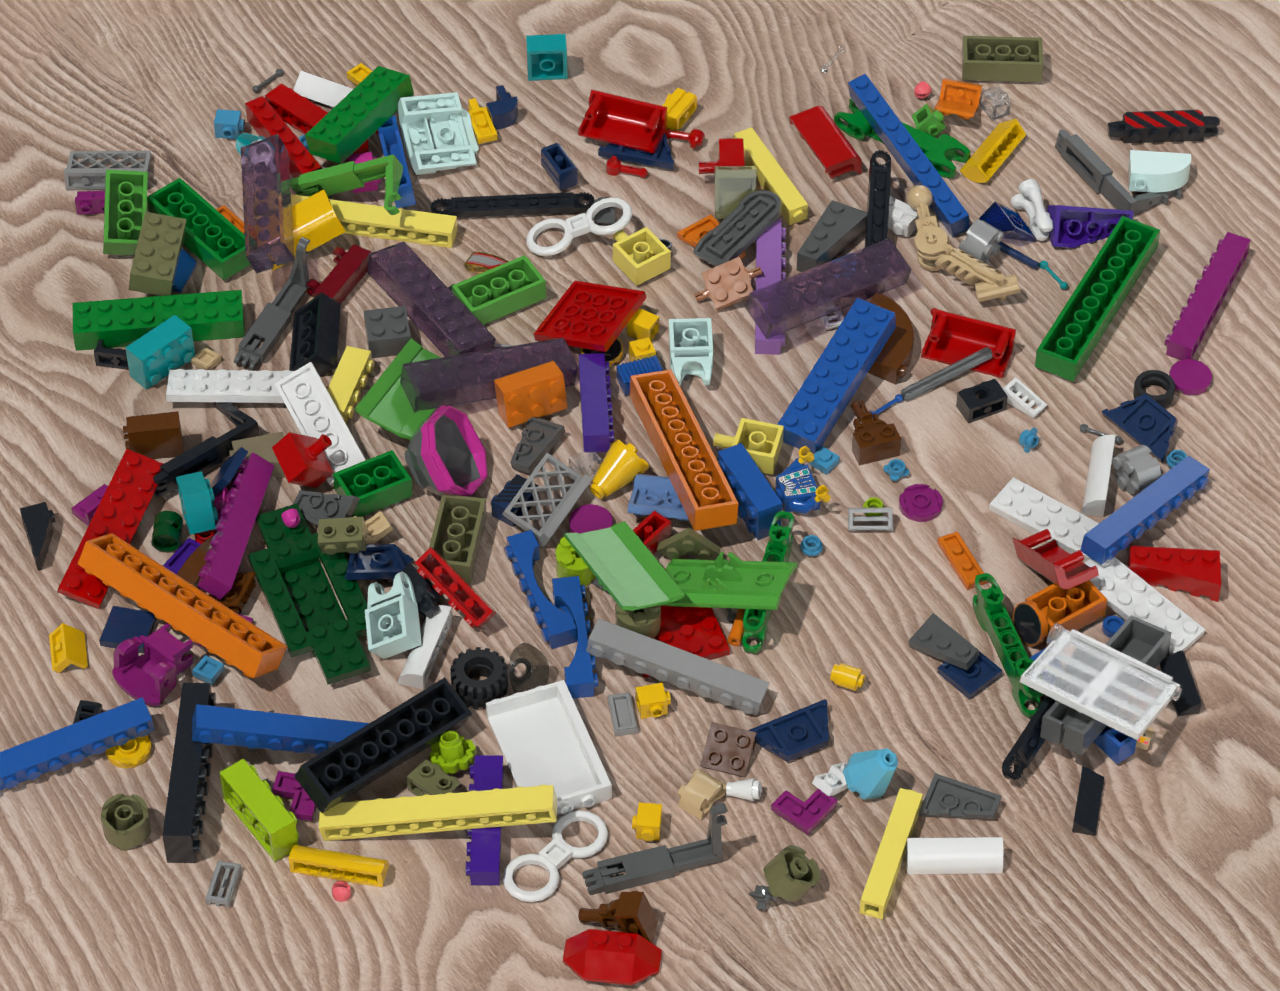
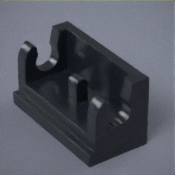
[94,339,129,370]

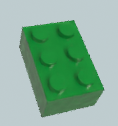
[333,450,413,517]

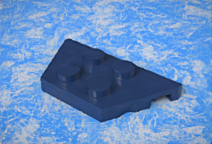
[598,133,674,170]
[1102,394,1178,463]
[345,544,415,580]
[748,699,829,762]

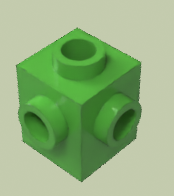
[911,104,946,137]

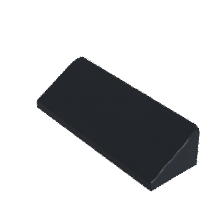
[1159,650,1201,717]
[1072,766,1104,836]

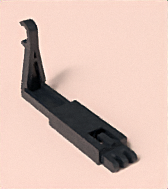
[153,402,259,497]

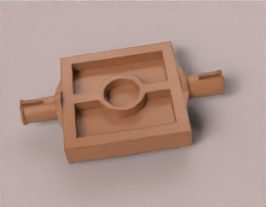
[694,256,763,311]

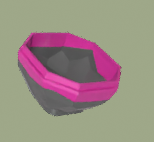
[405,405,488,497]

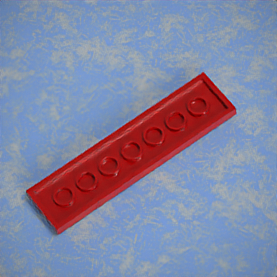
[57,448,163,609]

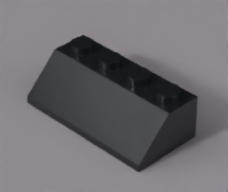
[289,292,341,377]

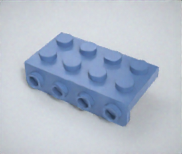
[627,474,689,521]

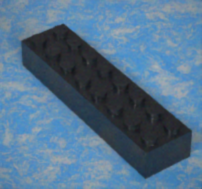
[294,677,472,813]
[162,683,216,863]

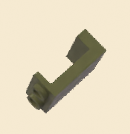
[715,166,757,222]

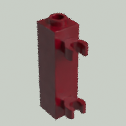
[306,244,372,304]

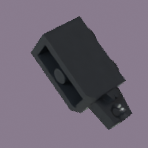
[391,562,440,618]

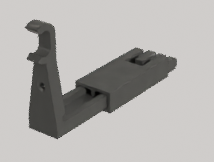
[1055,129,1182,216]
[234,237,310,371]
[582,803,728,895]

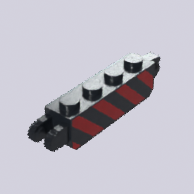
[1107,110,1220,143]

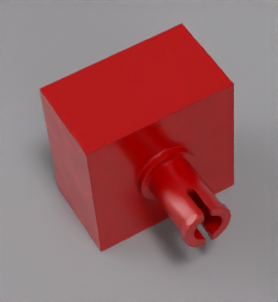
[699,138,745,174]
[272,432,334,488]

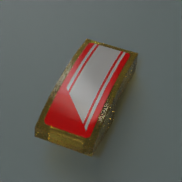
[464,251,509,272]

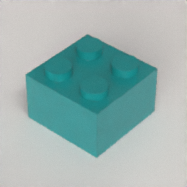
[526,34,568,81]
[176,471,218,535]

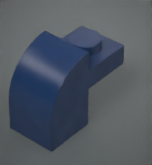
[486,85,518,130]

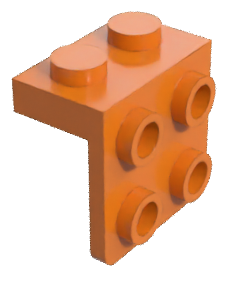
[934,78,983,119]

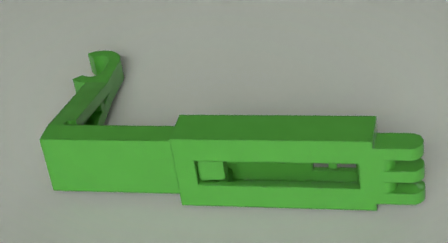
[288,154,403,215]

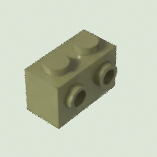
[318,517,367,555]
[407,759,461,796]

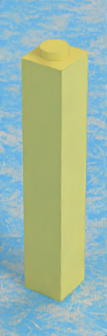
[734,127,808,225]
[859,788,923,920]

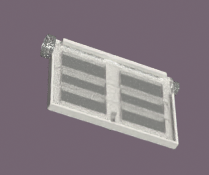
[1020,623,1182,740]

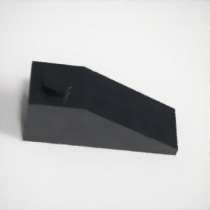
[20,502,56,571]

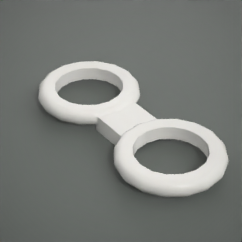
[526,197,632,256]
[503,810,608,903]

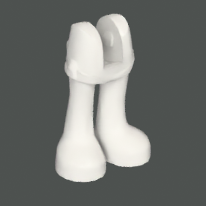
[1010,179,1054,241]

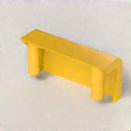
[251,189,346,271]

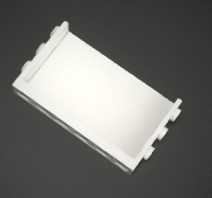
[486,680,612,815]

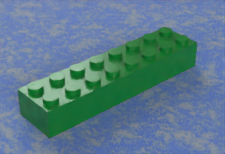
[72,290,245,351]

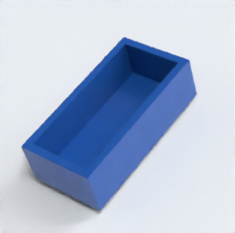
[717,443,782,540]

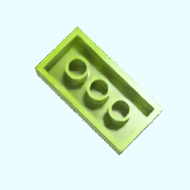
[219,758,299,862]

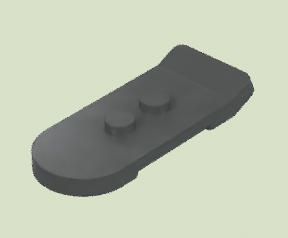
[693,190,782,267]

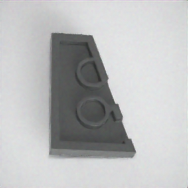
[511,417,565,474]
[293,490,360,526]
[909,613,979,670]
[919,773,1002,820]

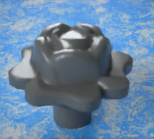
[749,885,777,910]

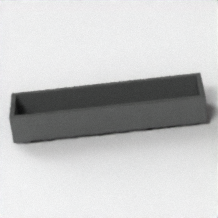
[1040,615,1172,756]

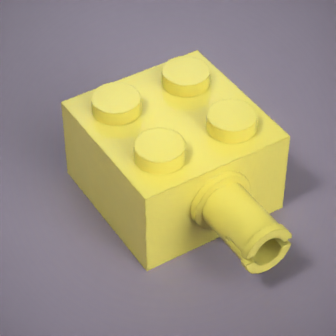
[613,227,671,286]
[713,418,784,475]

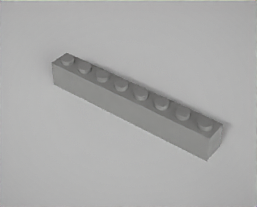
[586,618,769,716]

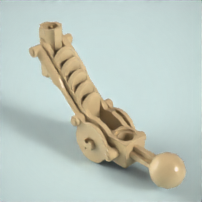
[907,185,1020,302]

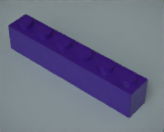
[579,353,614,453]
[466,755,504,886]

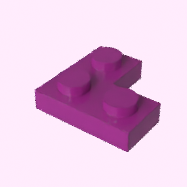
[272,771,317,821]
[771,789,837,835]

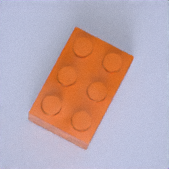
[494,361,568,428]
[1025,580,1107,644]

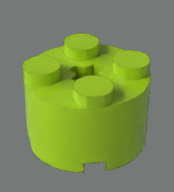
[556,537,597,586]

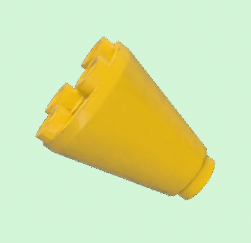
[589,440,650,499]

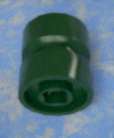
[151,511,183,553]

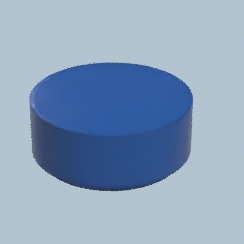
[1102,616,1125,638]

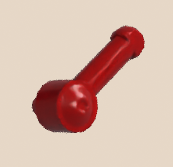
[665,129,705,149]
[606,156,648,178]

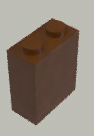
[123,411,184,460]

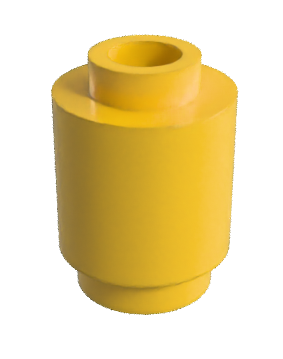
[830,663,865,691]

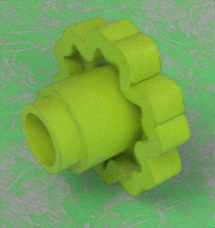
[429,731,477,774]

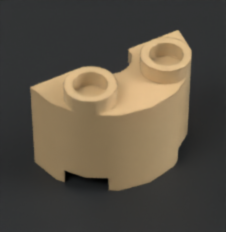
[677,769,726,820]

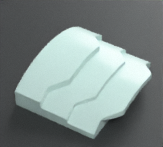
[398,92,479,175]

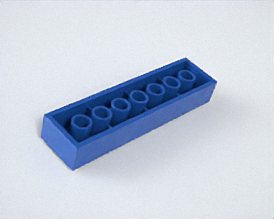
[777,298,896,454]

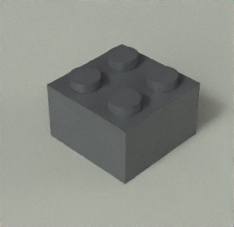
[364,306,411,358]

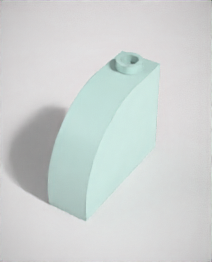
[1128,150,1191,193]

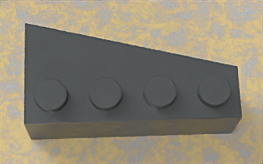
[797,200,867,277]

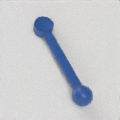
[871,394,903,415]

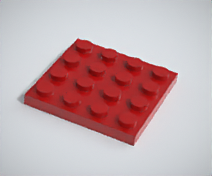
[533,280,647,352]
[615,605,730,678]

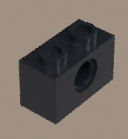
[956,379,1008,424]

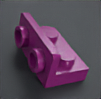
[75,191,105,215]
[71,484,108,526]

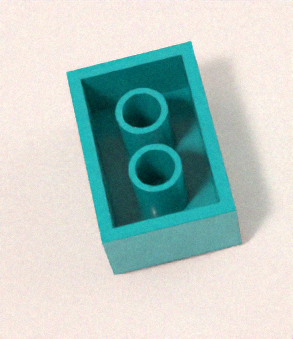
[125,315,195,390]

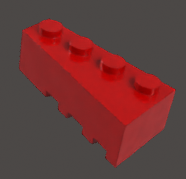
[1127,546,1221,602]

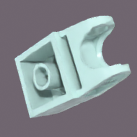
[669,318,713,386]
[365,572,422,659]

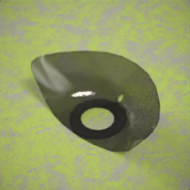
[509,643,549,693]

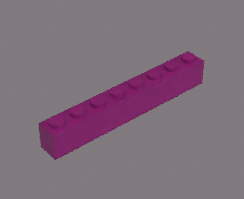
[1164,232,1251,360]
[198,452,275,600]

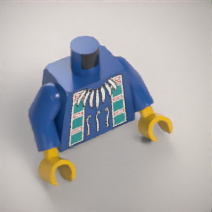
[773,446,830,514]

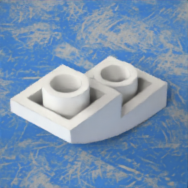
[812,762,848,796]

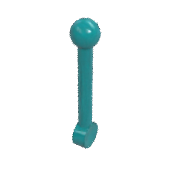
[1040,261,1068,290]

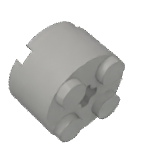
[959,219,1004,264]
[1112,445,1161,495]

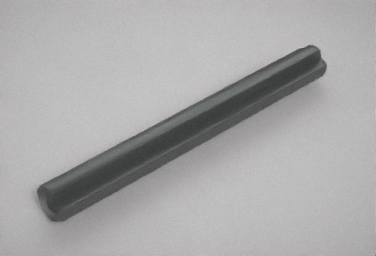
[901,347,992,401]

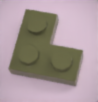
[657,528,720,560]

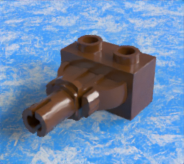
[851,400,901,466]
[578,891,658,943]

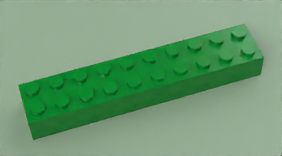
[1035,216,1160,382]

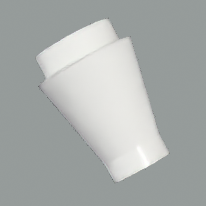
[726,778,762,802]

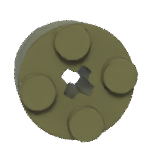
[615,603,661,639]
[101,794,151,851]
[763,845,820,902]

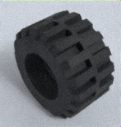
[450,647,508,709]

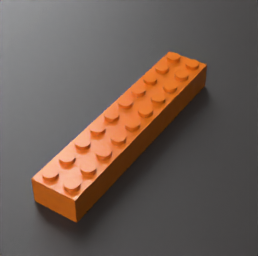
[629,369,738,531]
[78,533,287,678]

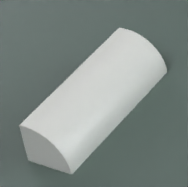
[293,71,353,107]
[1082,435,1115,517]
[398,605,453,690]
[906,837,1003,874]

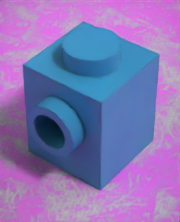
[214,109,245,139]

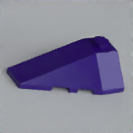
[1047,205,1134,248]

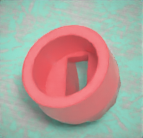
[914,81,932,99]
[332,880,351,902]

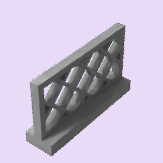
[64,151,151,190]
[502,452,592,548]

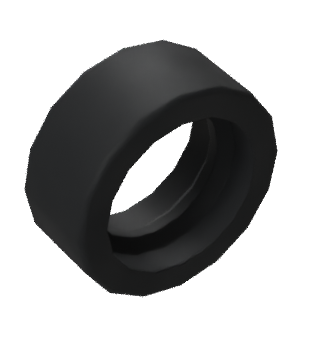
[1133,370,1175,408]

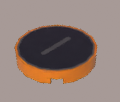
[1013,600,1048,646]

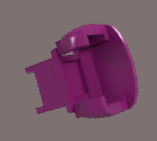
[112,623,193,706]

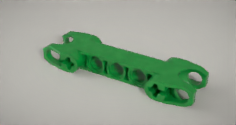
[834,98,971,178]
[742,511,794,654]
[972,573,1043,718]

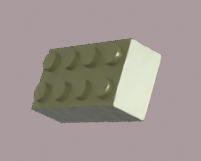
[961,36,1043,82]
[129,212,186,296]
[428,494,487,583]

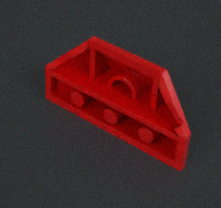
[563,929,662,985]

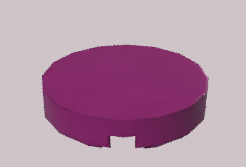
[1169,359,1212,395]
[899,484,943,522]
[569,504,613,534]

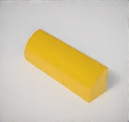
[960,119,1027,183]
[288,845,389,888]

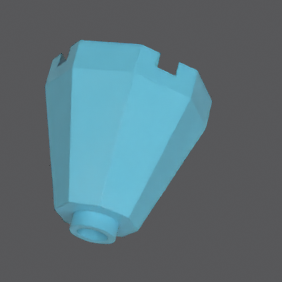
[843,748,898,800]

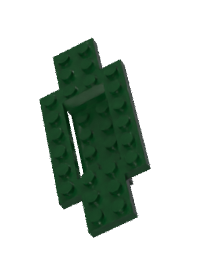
[248,503,371,685]

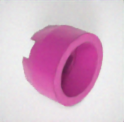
[281,509,300,528]

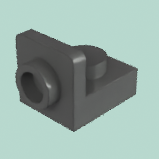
[594,197,615,225]

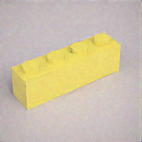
[327,346,374,424]

